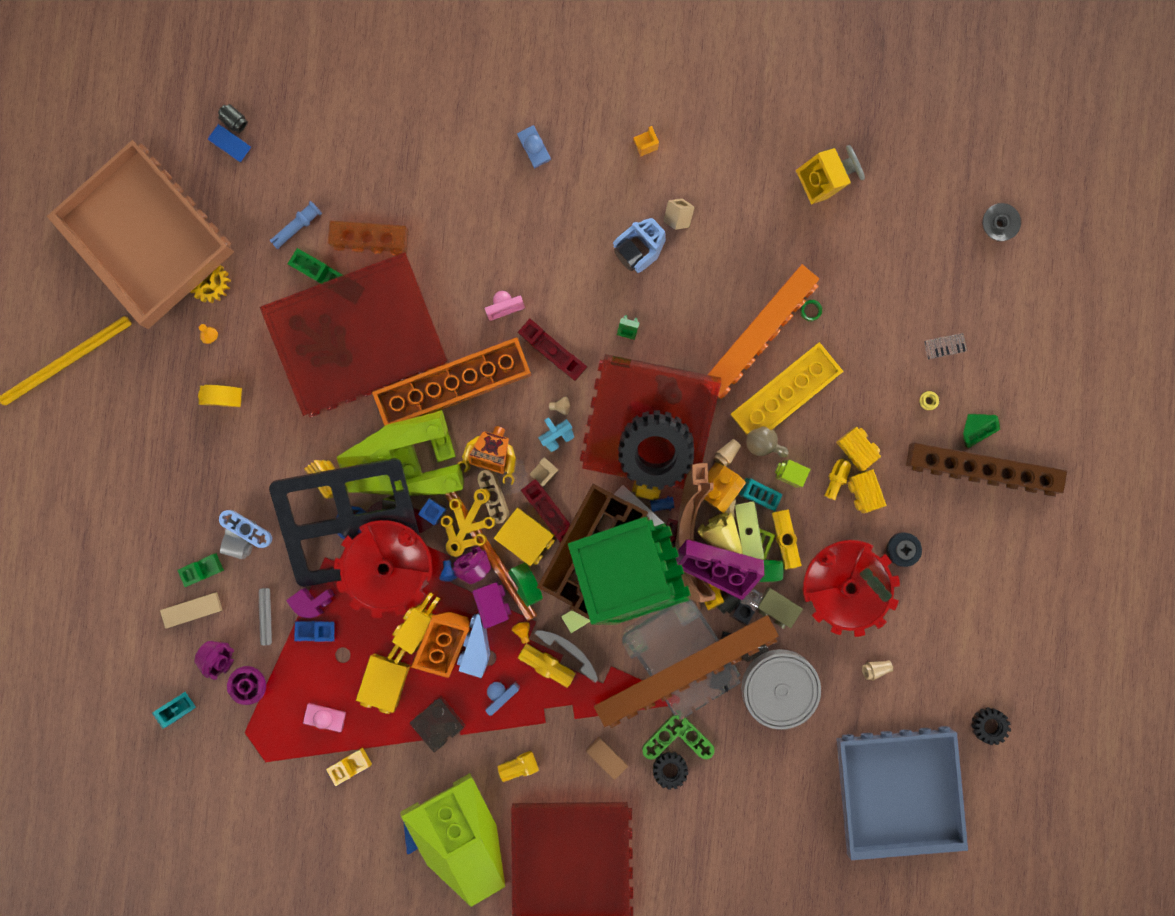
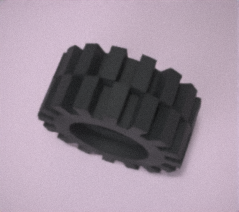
[971,707,1011,745]
[653,751,688,790]

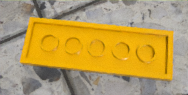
[730,342,844,435]

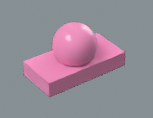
[485,291,525,321]
[303,703,346,732]

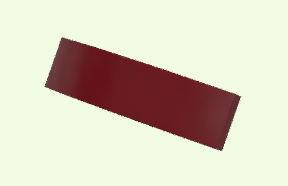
[517,318,588,381]
[520,478,571,543]

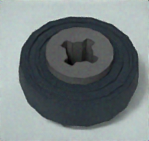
[886,532,922,567]

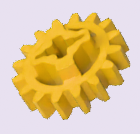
[191,265,231,303]

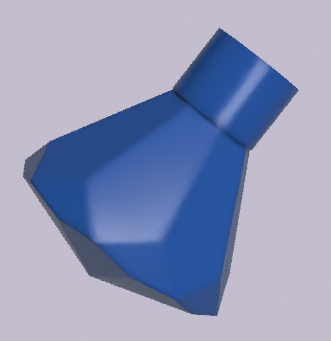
[439,560,458,582]

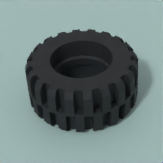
[618,410,694,490]

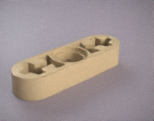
[478,470,509,524]

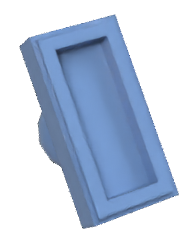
[517,125,551,169]
[485,682,520,716]

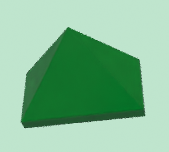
[963,414,1000,448]

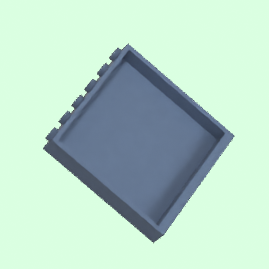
[836,726,968,860]

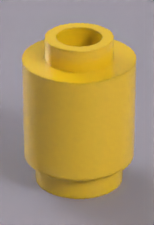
[632,480,661,500]

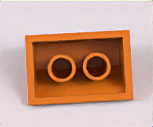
[411,612,469,678]

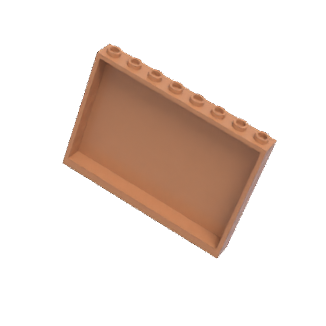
[47,140,234,329]

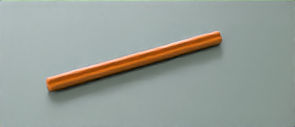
[445,491,537,621]

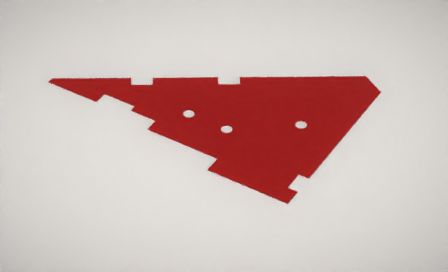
[244,512,681,762]

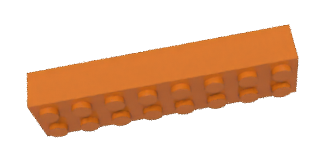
[698,264,820,401]
[372,337,532,425]

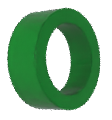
[800,300,822,321]

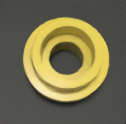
[919,391,939,410]

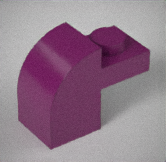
[286,588,335,618]

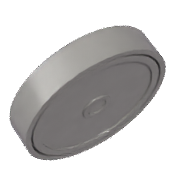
[741,649,821,730]

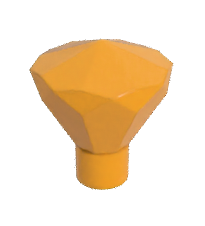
[199,324,218,344]
[512,622,530,644]

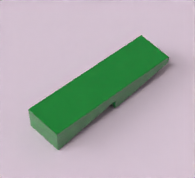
[287,248,365,305]

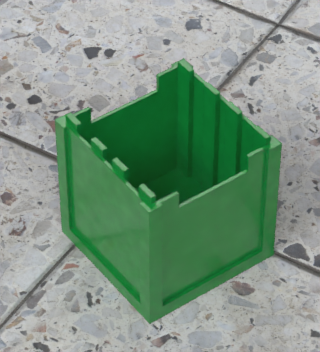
[568,517,691,625]

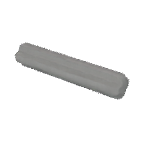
[259,588,272,645]

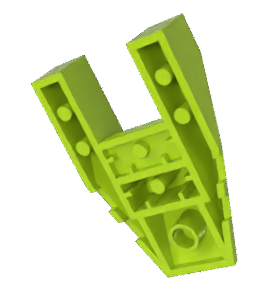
[337,411,464,496]

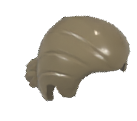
[746,426,789,457]

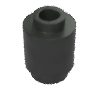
[218,104,248,133]
[717,591,742,614]

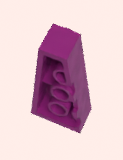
[676,539,764,600]

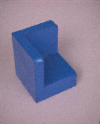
[418,498,448,525]

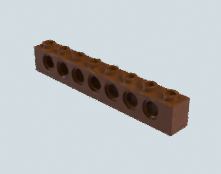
[906,443,1067,497]

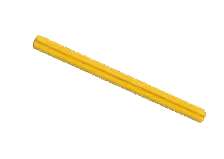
[0,316,132,405]

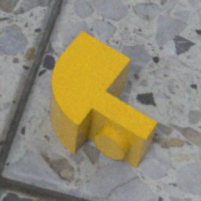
[198,385,242,407]

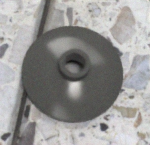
[982,203,1021,241]

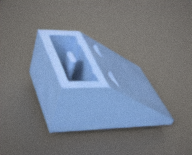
[457,612,490,678]

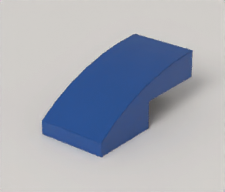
[207,124,251,163]
[294,621,334,642]

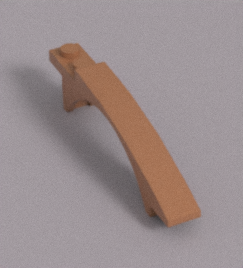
[676,463,715,617]

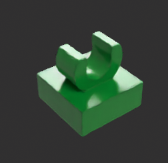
[617,315,640,340]

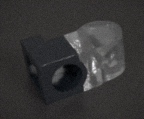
[729,588,763,625]

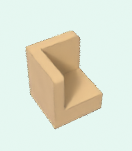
[664,199,694,230]
[530,457,559,487]

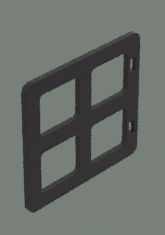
[269,458,420,587]

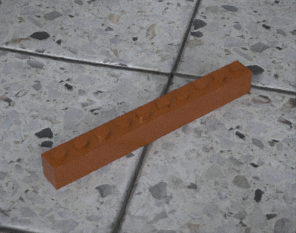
[594,615,779,728]

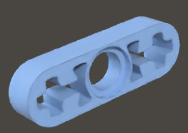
[219,510,272,548]

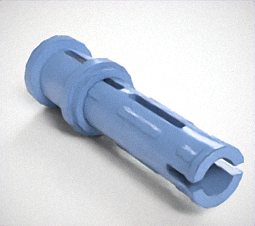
[270,201,322,249]

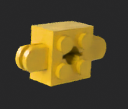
[388,592,440,664]

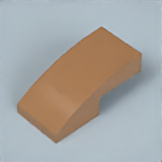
[586,737,628,780]

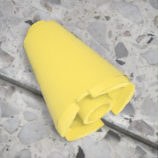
[697,512,743,554]

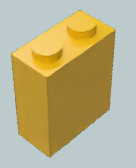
[494,507,555,566]
[356,654,410,714]

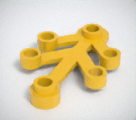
[441,488,496,557]

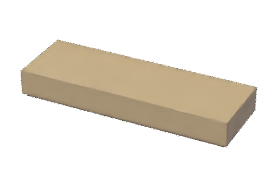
[160,592,223,629]

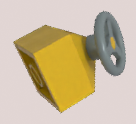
[796,145,865,205]

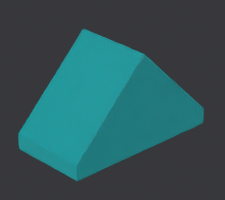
[152,692,196,729]

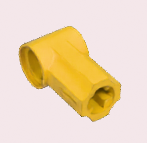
[497,751,539,782]

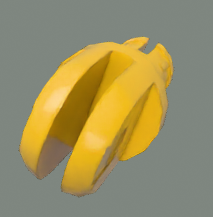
[824,459,851,501]

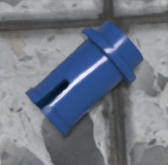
[650,496,675,512]

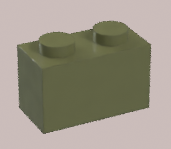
[756,587,803,629]

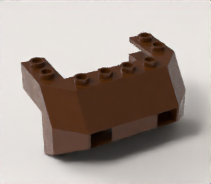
[537,484,650,620]

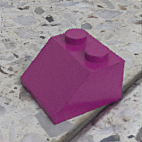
[473,581,511,629]

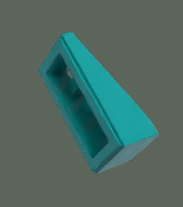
[738,478,783,511]

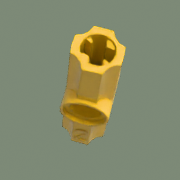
[772,509,802,569]
[518,643,576,688]

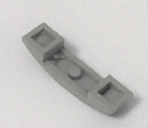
[534,630,598,682]

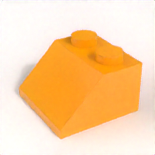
[704,462,746,514]

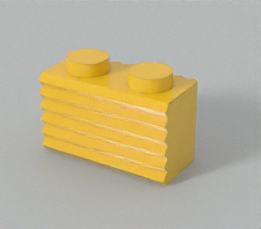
[836,427,881,471]
[847,469,887,513]

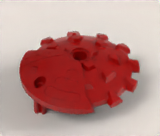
[334,520,433,618]
[803,540,900,637]

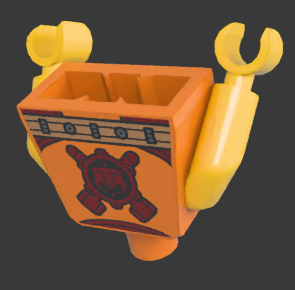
[458,426,516,485]

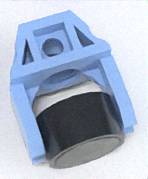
[613,218,666,273]

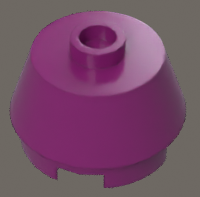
[452,546,491,584]
[194,641,234,680]
[227,666,266,705]

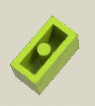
[774,460,811,488]

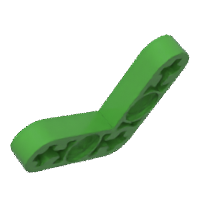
[642,713,715,760]

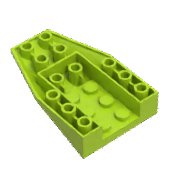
[400,773,506,907]

